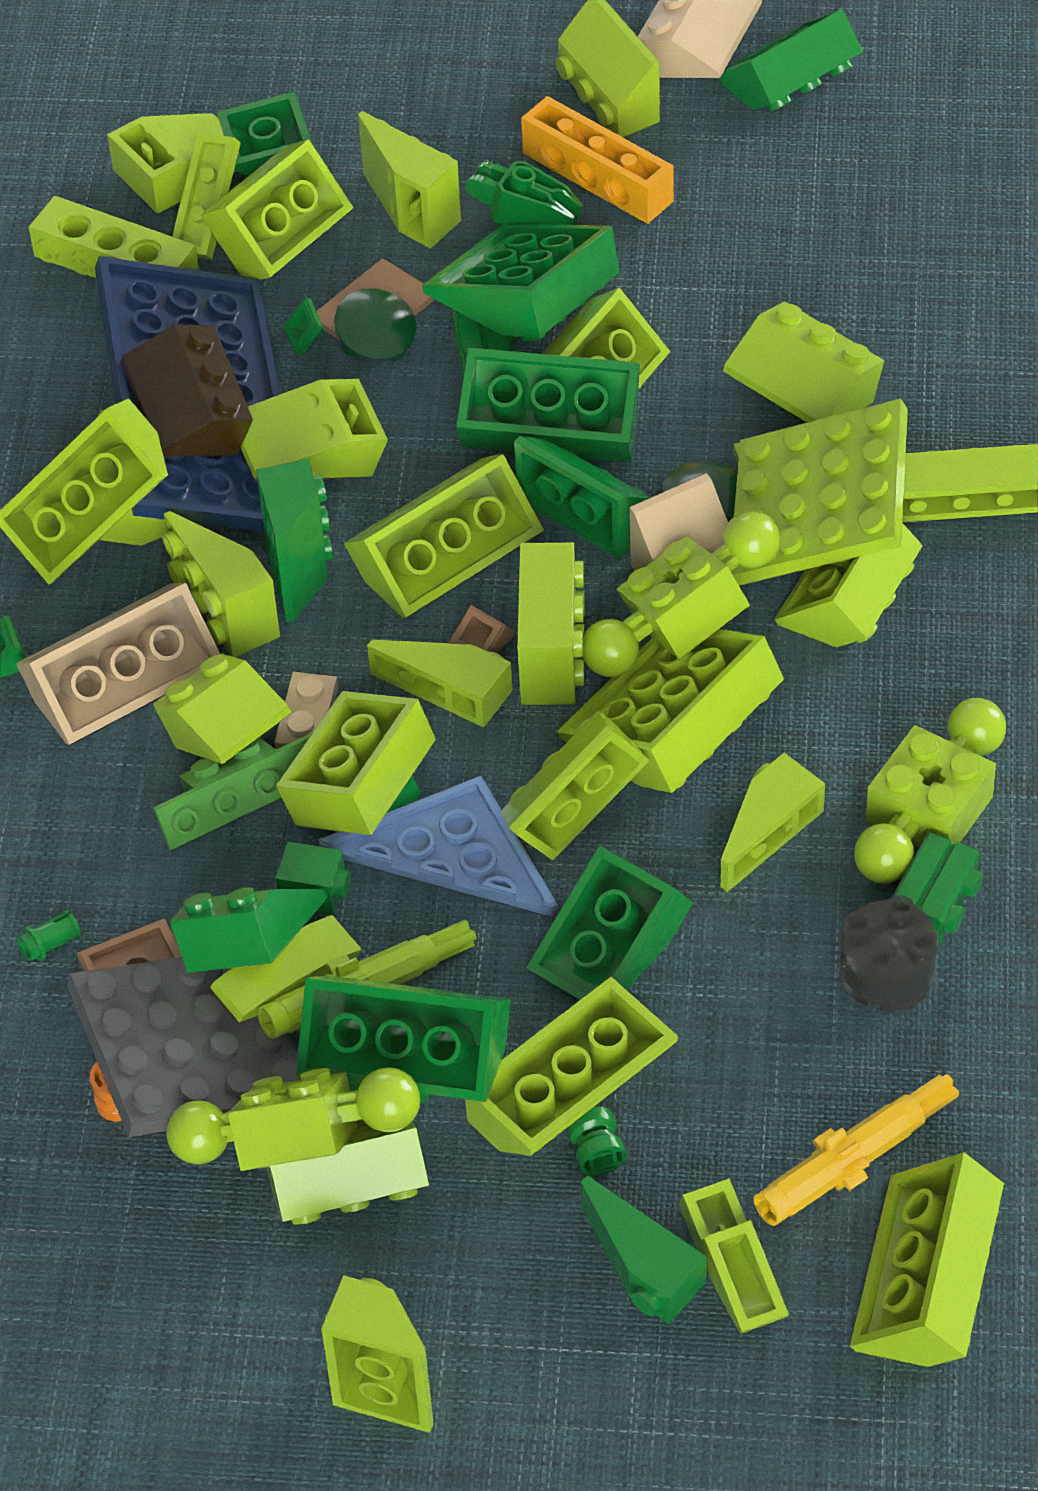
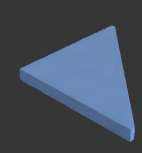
[319,776,558,917]

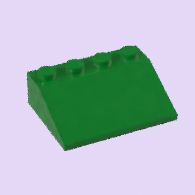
[422,223,620,341]

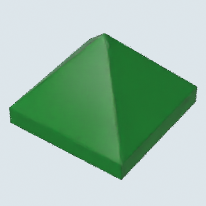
[283,297,325,356]

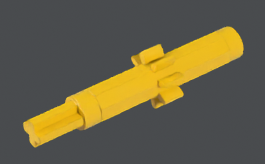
[754,1074,959,1226]

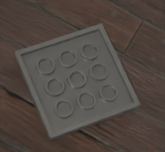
[67,957,301,1137]

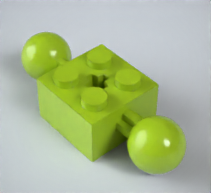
[583,511,781,677]
[854,698,1006,884]
[166,1068,420,1171]

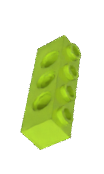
[29,195,199,278]

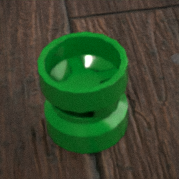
[566,1106,627,1176]

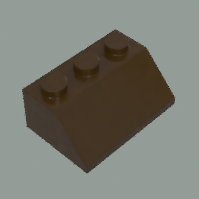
[120,325,253,457]

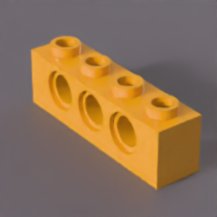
[521,96,674,224]

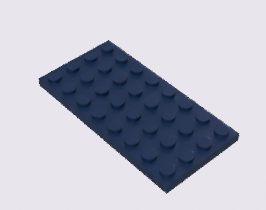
[95,256,281,531]

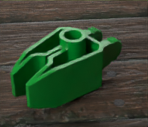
[465,160,583,225]

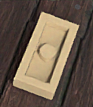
[275,672,338,749]

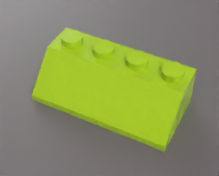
[0,398,168,585]
[344,454,544,618]
[465,977,678,1156]
[850,1152,1004,1367]

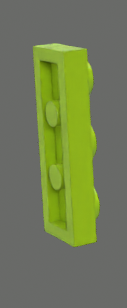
[172,132,241,260]

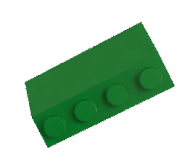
[457,348,640,462]
[296,975,511,1102]

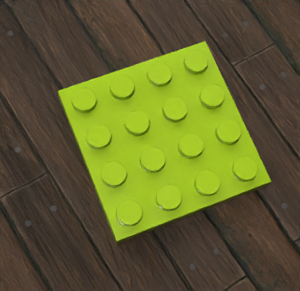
[731,398,908,585]

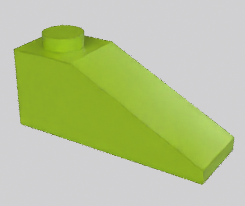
[367,640,513,727]
[721,753,825,892]

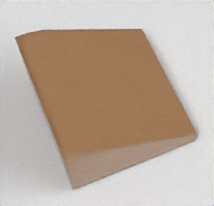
[448,605,516,653]

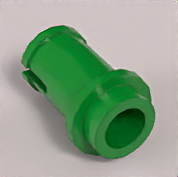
[17,910,81,962]

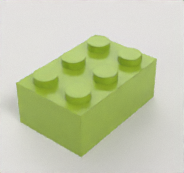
[200,139,354,280]
[517,542,585,705]
[276,691,436,835]

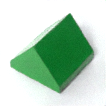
[0,615,27,678]

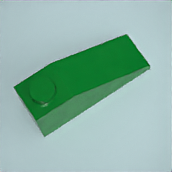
[581,1175,707,1324]

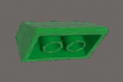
[716,9,863,111]
[514,436,650,559]
[256,459,333,622]

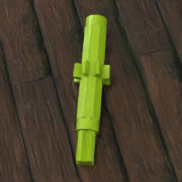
[257,920,477,1039]

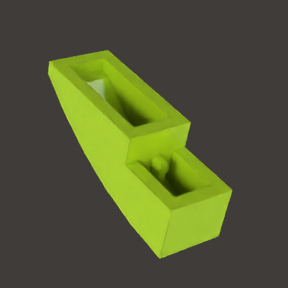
[210,915,361,1023]
[678,1178,789,1334]

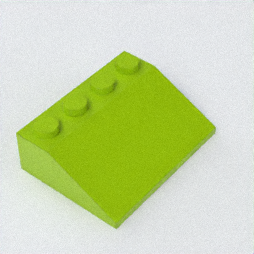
[557,629,784,793]

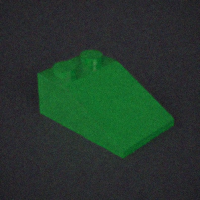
[526,846,693,1000]
[170,887,328,973]

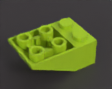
[358,111,461,249]
[107,113,237,214]
[241,379,388,480]
[162,511,280,657]

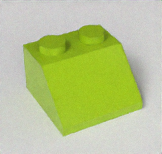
[153,654,292,764]

